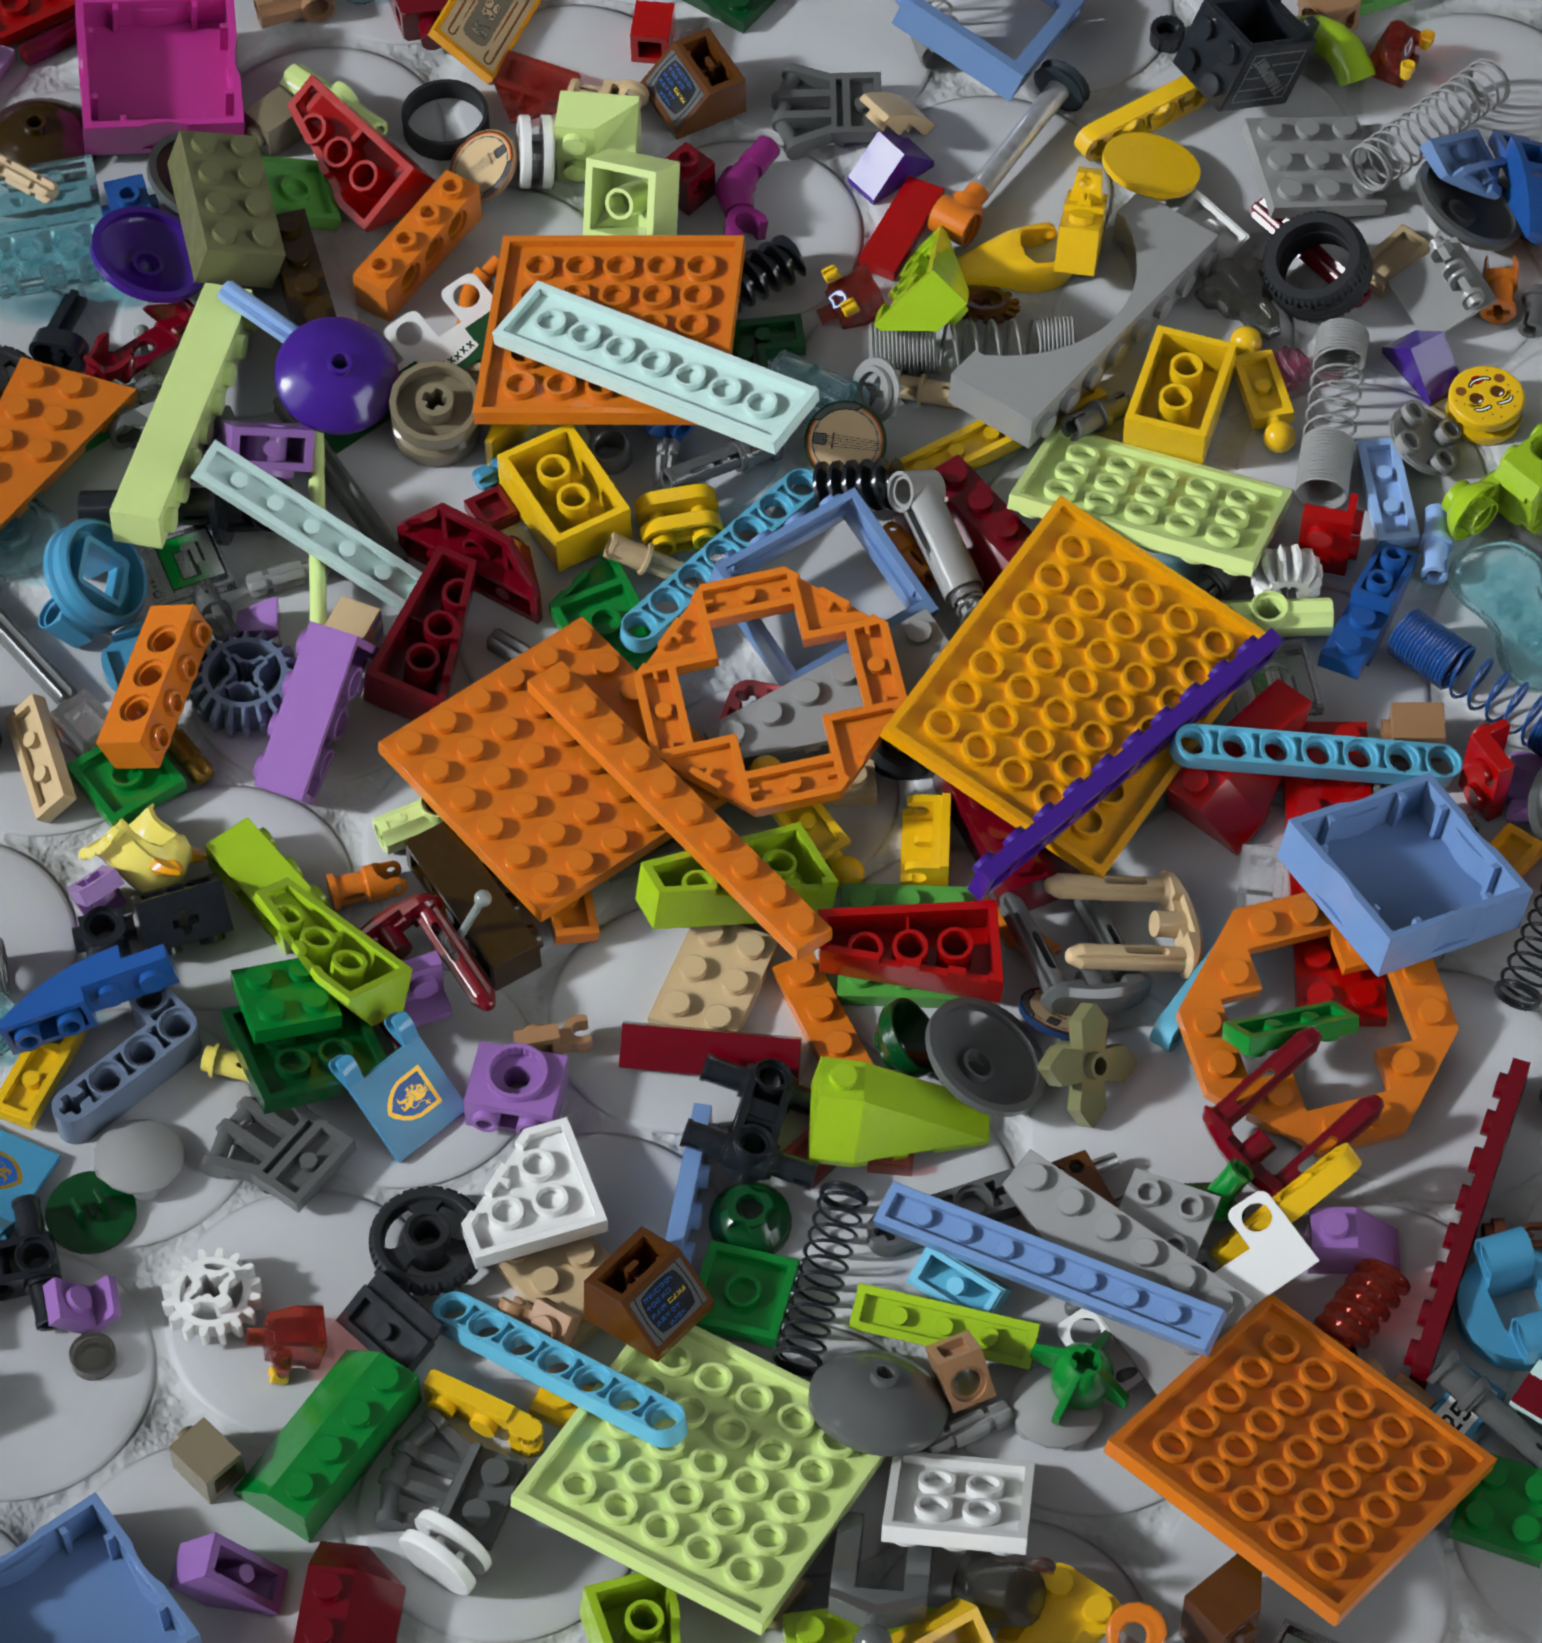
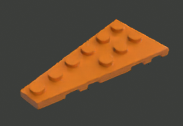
[0,357,138,531]

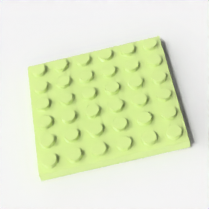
[510,1325,887,1636]

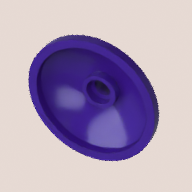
[90,206,204,303]
[274,317,399,435]

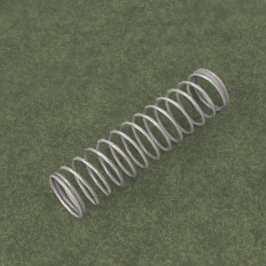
[1349,58,1510,192]

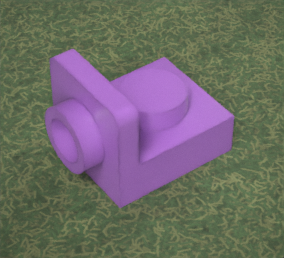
[66,865,126,916]
[403,950,452,1027]
[43,1275,121,1337]

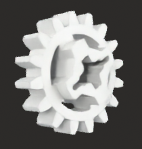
[161,1247,263,1347]

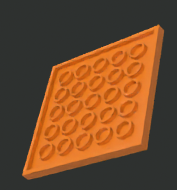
[472,235,746,425]
[378,617,727,922]
[1103,1294,1497,1627]

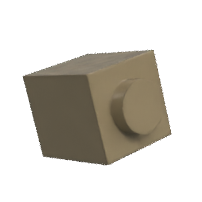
[243,86,303,157]
[168,1417,246,1504]

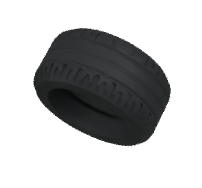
[1262,210,1373,323]

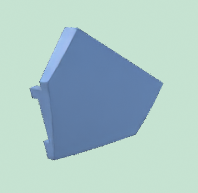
[1419,128,1506,200]

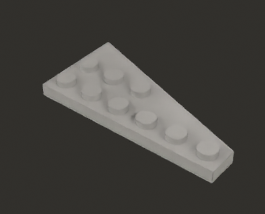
[703,608,949,766]
[1003,1149,1254,1395]

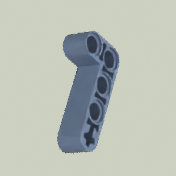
[51,987,202,1145]

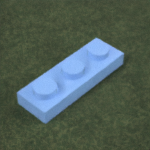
[1355,437,1420,548]

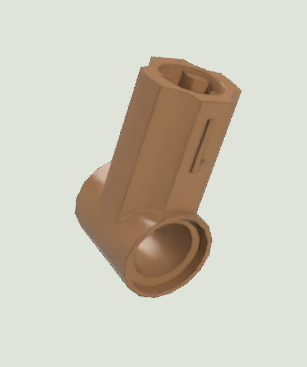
[253,0,336,28]

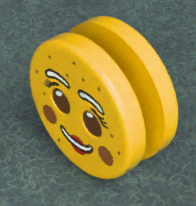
[1445,366,1525,445]

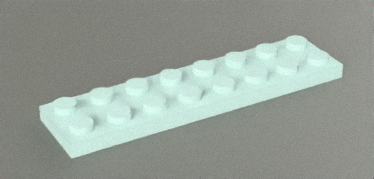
[492,280,820,455]

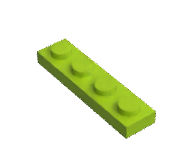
[848,1283,1041,1371]

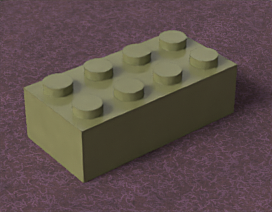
[167,130,286,288]

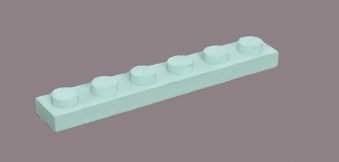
[190,439,422,612]

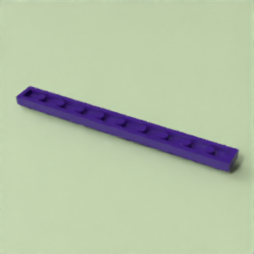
[967,628,1284,901]

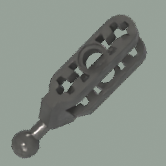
[828,1512,934,1643]

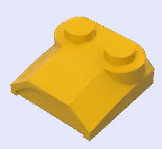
[995,1563,1129,1643]

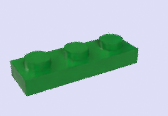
[1222,1000,1360,1057]

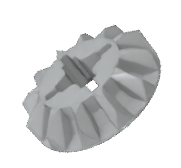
[851,357,906,423]

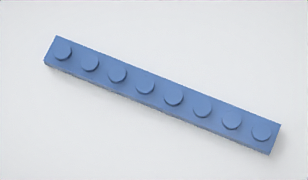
[873,1181,1227,1357]

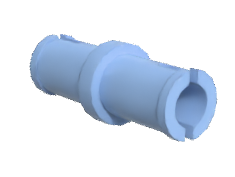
[1419,503,1453,585]

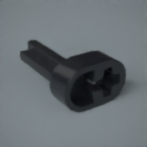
[29,289,89,371]

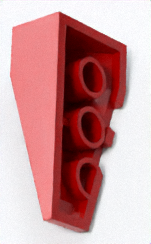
[287,74,436,232]
[1166,678,1312,856]

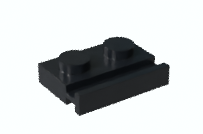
[336,1268,449,1372]

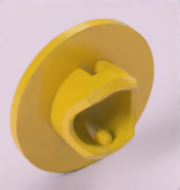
[1102,132,1201,202]

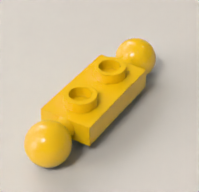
[1230,326,1296,454]
[750,755,865,889]

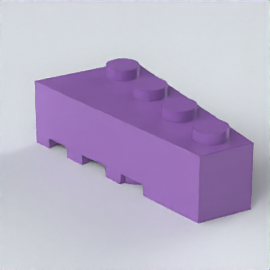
[253,621,379,806]

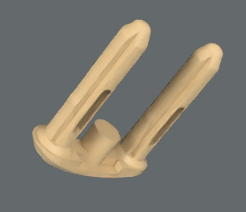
[1044,870,1204,980]

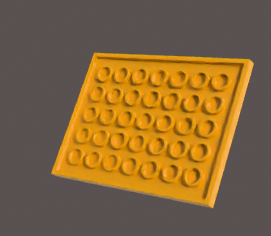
[880,495,1266,878]

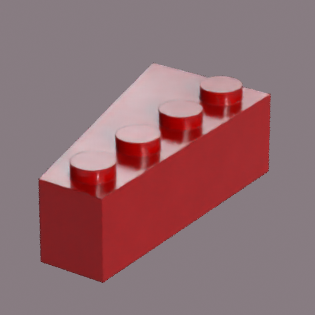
[817,900,1004,1003]

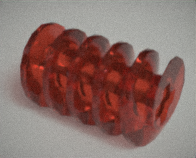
[1314,1258,1411,1356]

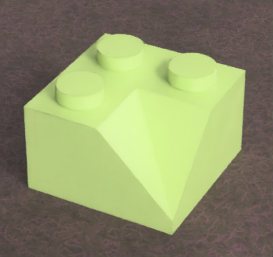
[554,90,642,182]
[583,148,680,235]

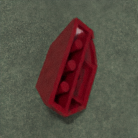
[397,503,543,624]
[293,1541,406,1643]

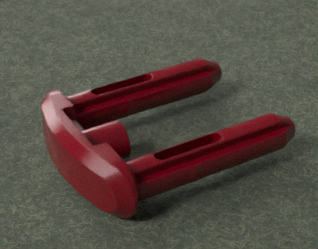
[359,893,496,1050]
[1202,1027,1384,1197]

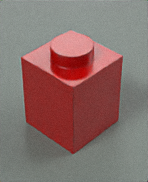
[630,0,676,64]

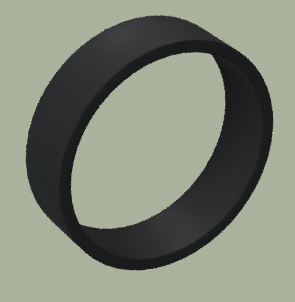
[401,79,490,161]

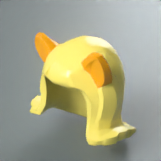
[78,803,207,893]

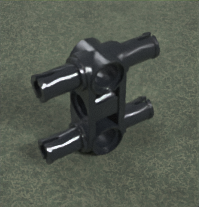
[679,1052,819,1190]
[0,1194,62,1332]

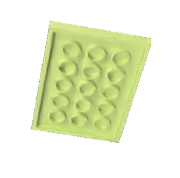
[1007,424,1293,577]

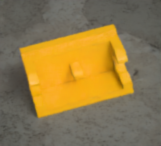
[900,793,951,886]

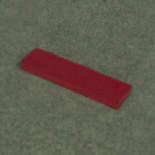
[619,1021,802,1079]

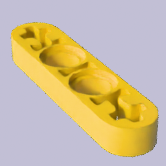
[1074,75,1207,162]
[1209,1143,1363,1267]

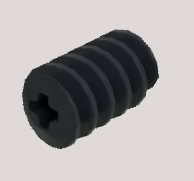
[737,235,806,314]
[813,457,905,511]

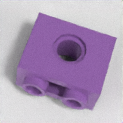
[218,419,315,479]
[463,1041,570,1135]

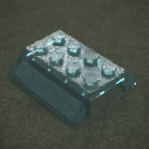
[0,154,107,300]

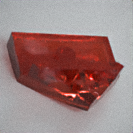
[492,50,582,123]

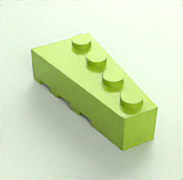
[635,822,839,930]
[579,1572,681,1643]

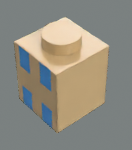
[325,596,384,671]

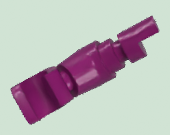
[715,135,780,240]

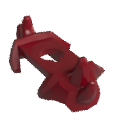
[83,299,195,384]

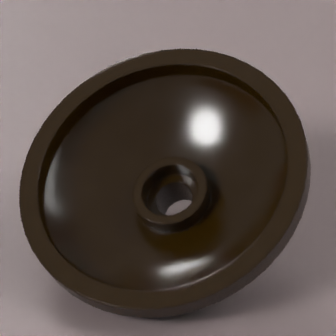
[0,98,97,192]

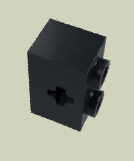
[131,872,234,955]

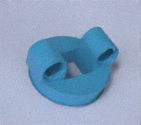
[38,518,147,648]
[1455,1226,1542,1371]

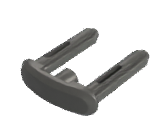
[999,892,1153,1016]

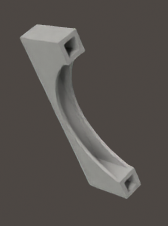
[948,194,1219,449]

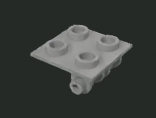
[1387,236,1498,333]
[1118,1168,1221,1260]

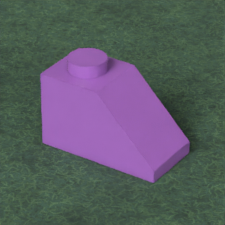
[1305,1207,1401,1274]
[169,1532,288,1616]

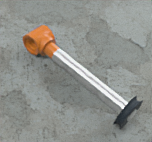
[927,59,1090,247]

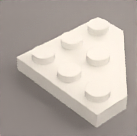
[461,1117,609,1269]

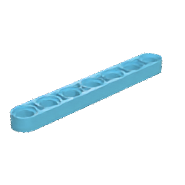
[619,468,817,653]
[1169,723,1463,788]
[432,1291,688,1448]

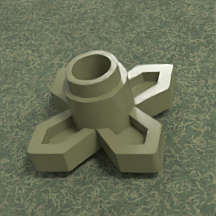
[1037,1002,1137,1128]

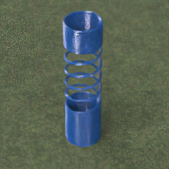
[1387,609,1542,757]

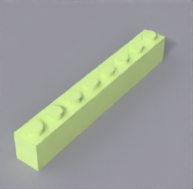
[109,282,258,549]

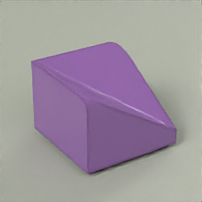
[236,597,281,641]

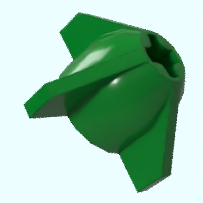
[1030,1330,1130,1426]

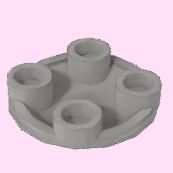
[1389,400,1461,476]
[94,1119,185,1201]
[1011,1366,1103,1450]

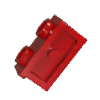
[1298,493,1365,576]
[1458,718,1515,822]

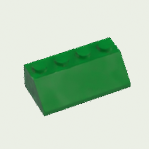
[233,1350,422,1543]

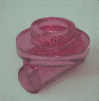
[1273,345,1310,393]

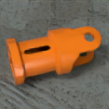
[1480,255,1519,324]
[883,522,937,592]
[325,860,408,912]

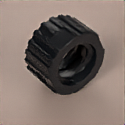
[1149,15,1185,53]

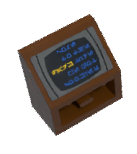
[640,28,746,140]
[583,1226,715,1363]

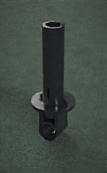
[77,477,294,546]

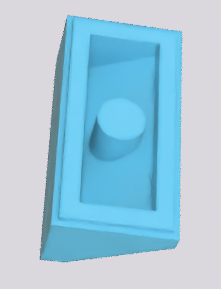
[906,1247,1013,1314]

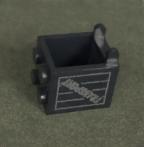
[1173,0,1319,112]

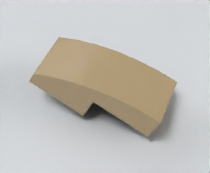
[859,91,935,137]

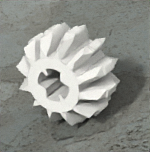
[1251,544,1323,599]

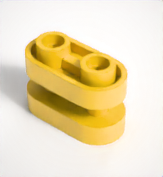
[634,484,724,556]

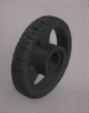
[369,1185,478,1297]

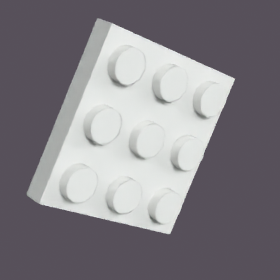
[881,1452,1035,1556]

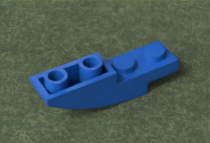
[1487,129,1542,245]
[1317,540,1420,680]
[0,944,180,1055]

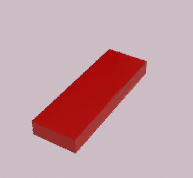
[858,175,945,281]

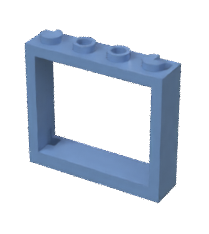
[892,0,1087,102]
[709,487,939,686]

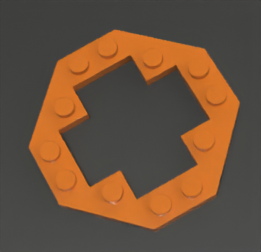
[633,566,907,817]
[1175,892,1459,1159]

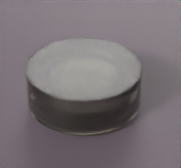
[69,1332,117,1381]

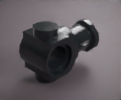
[71,906,138,957]

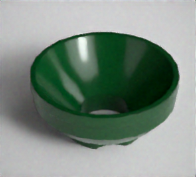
[874,998,934,1078]
[709,1182,792,1254]

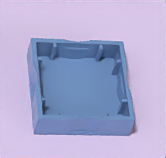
[1277,773,1533,977]
[0,1492,202,1643]

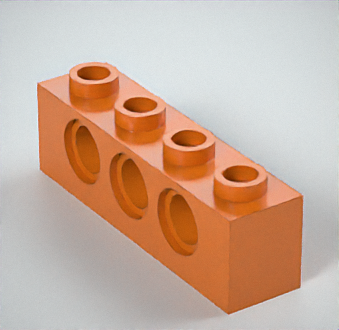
[353,170,482,322]
[96,604,213,769]

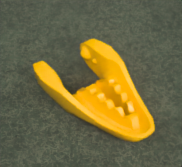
[957,222,1072,293]

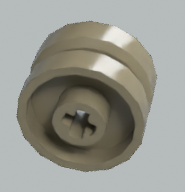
[389,360,482,468]

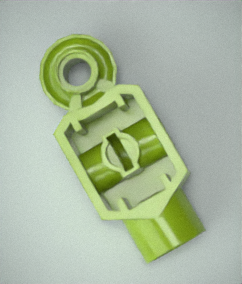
[1441,422,1542,541]

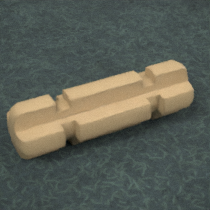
[0,153,59,204]

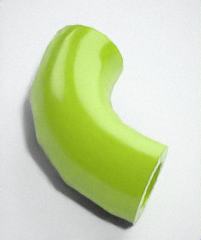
[1295,14,1376,87]

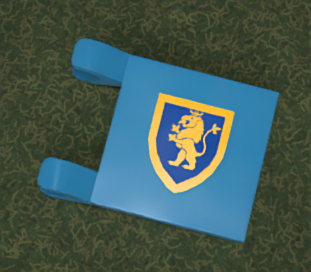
[328,1011,464,1162]
[0,1129,61,1240]

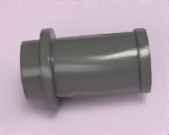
[1518,284,1542,338]

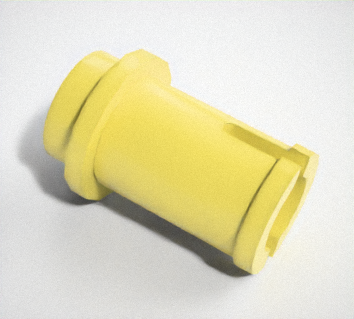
[200,1042,250,1084]

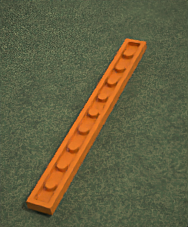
[527,660,832,961]

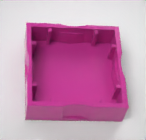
[75,0,244,155]

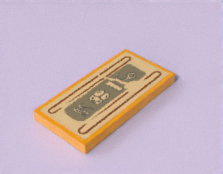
[427,0,541,84]

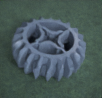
[189,629,297,739]

